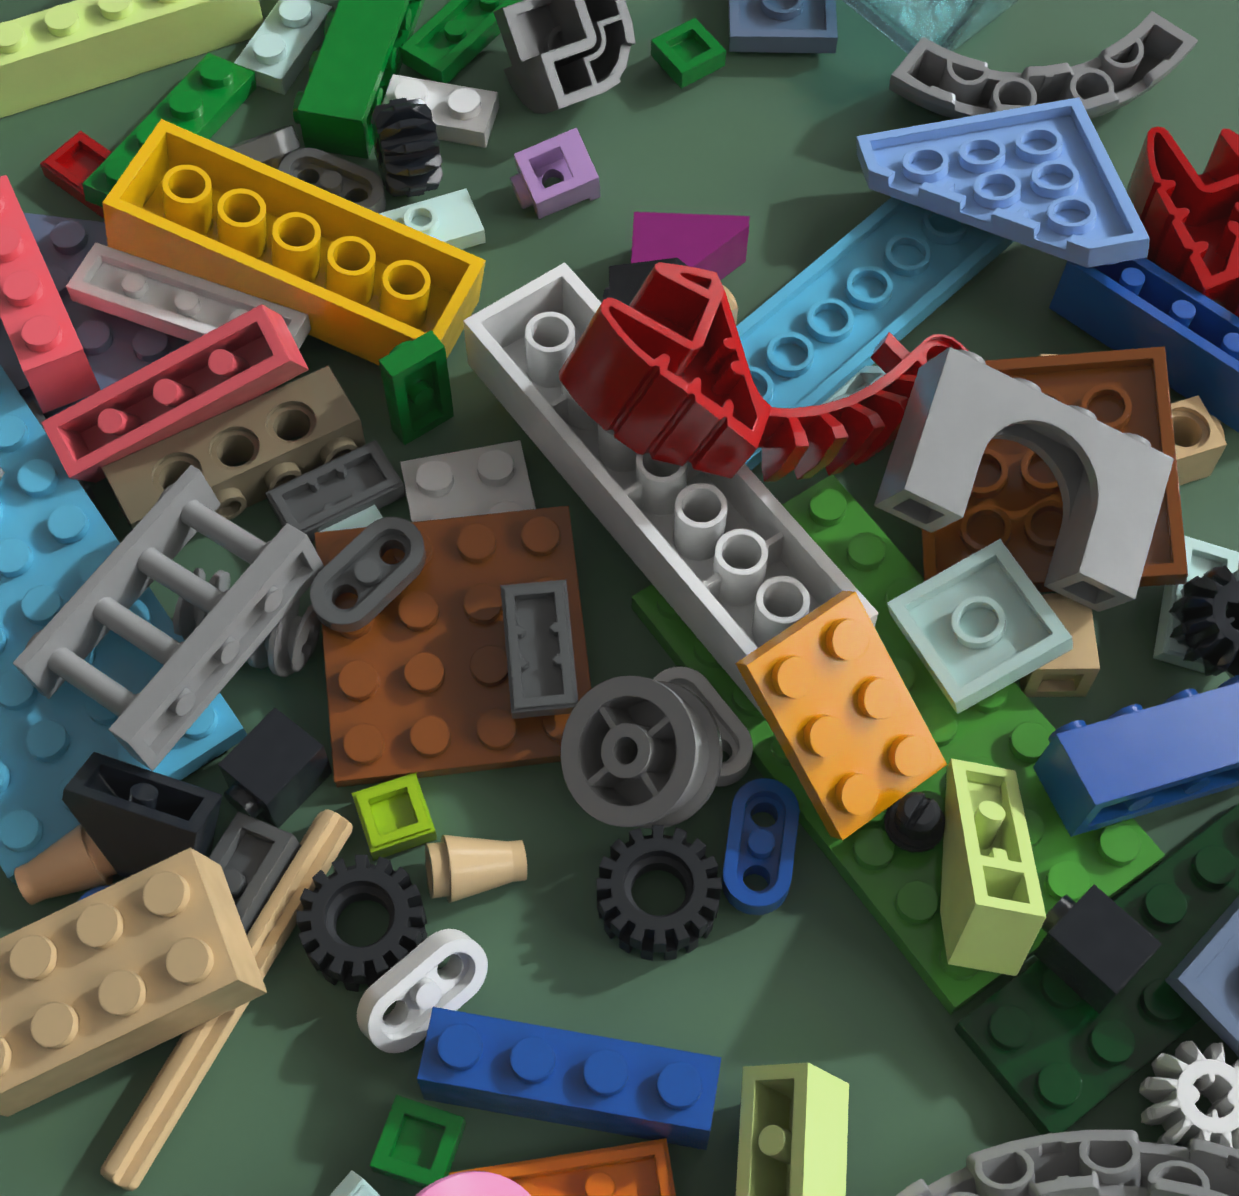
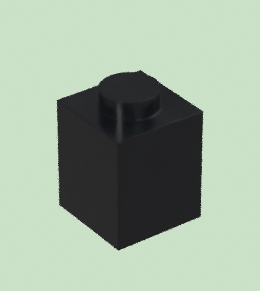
[218,707,332,828]
[1034,884,1162,1014]

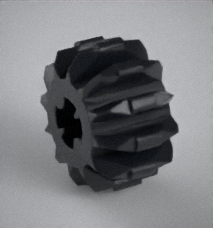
[371,98,443,198]
[1168,565,1239,678]

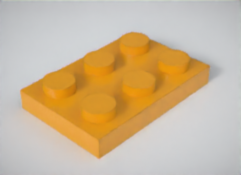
[735,591,947,840]

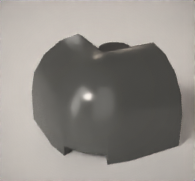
[493,0,636,114]

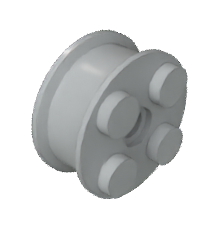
[561,675,723,828]

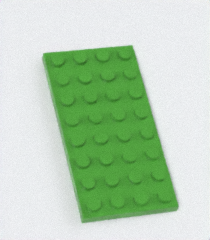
[631,475,1165,1015]

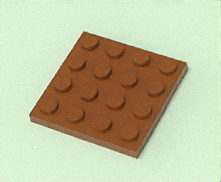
[922,346,1188,592]
[315,505,592,788]

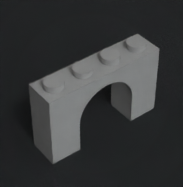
[874,347,1174,612]

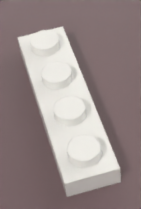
[66,242,311,349]

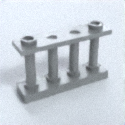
[13,465,324,771]

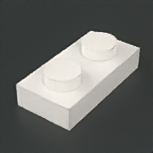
[382,74,499,148]

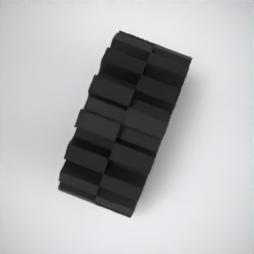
[597,825,721,961]
[296,854,427,992]

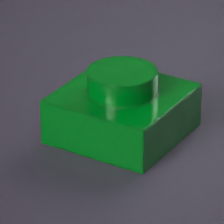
[651,18,726,89]
[369,1095,467,1189]

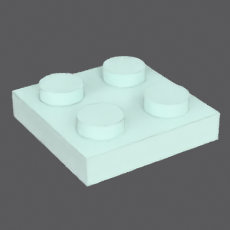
[887,539,1073,714]

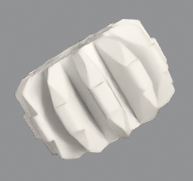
[1139,1040,1239,1150]

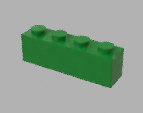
[293,0,425,159]

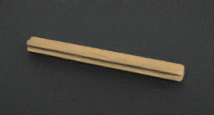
[100,809,353,1191]

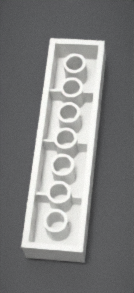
[463,262,878,718]

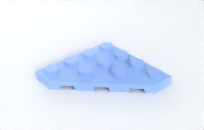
[856,97,1150,268]

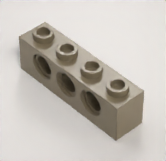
[102,366,366,530]

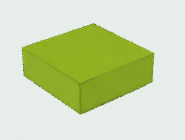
[352,773,437,861]

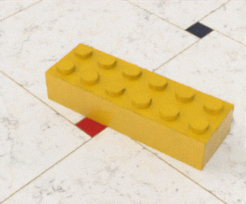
[102,119,486,366]

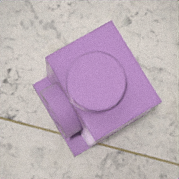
[510,128,600,219]

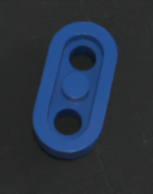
[722,778,799,915]

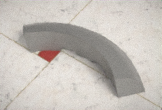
[889,11,1198,119]
[896,1130,1239,1196]

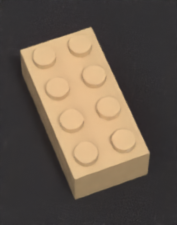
[0,847,267,1117]

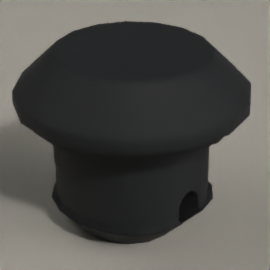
[884,792,945,852]

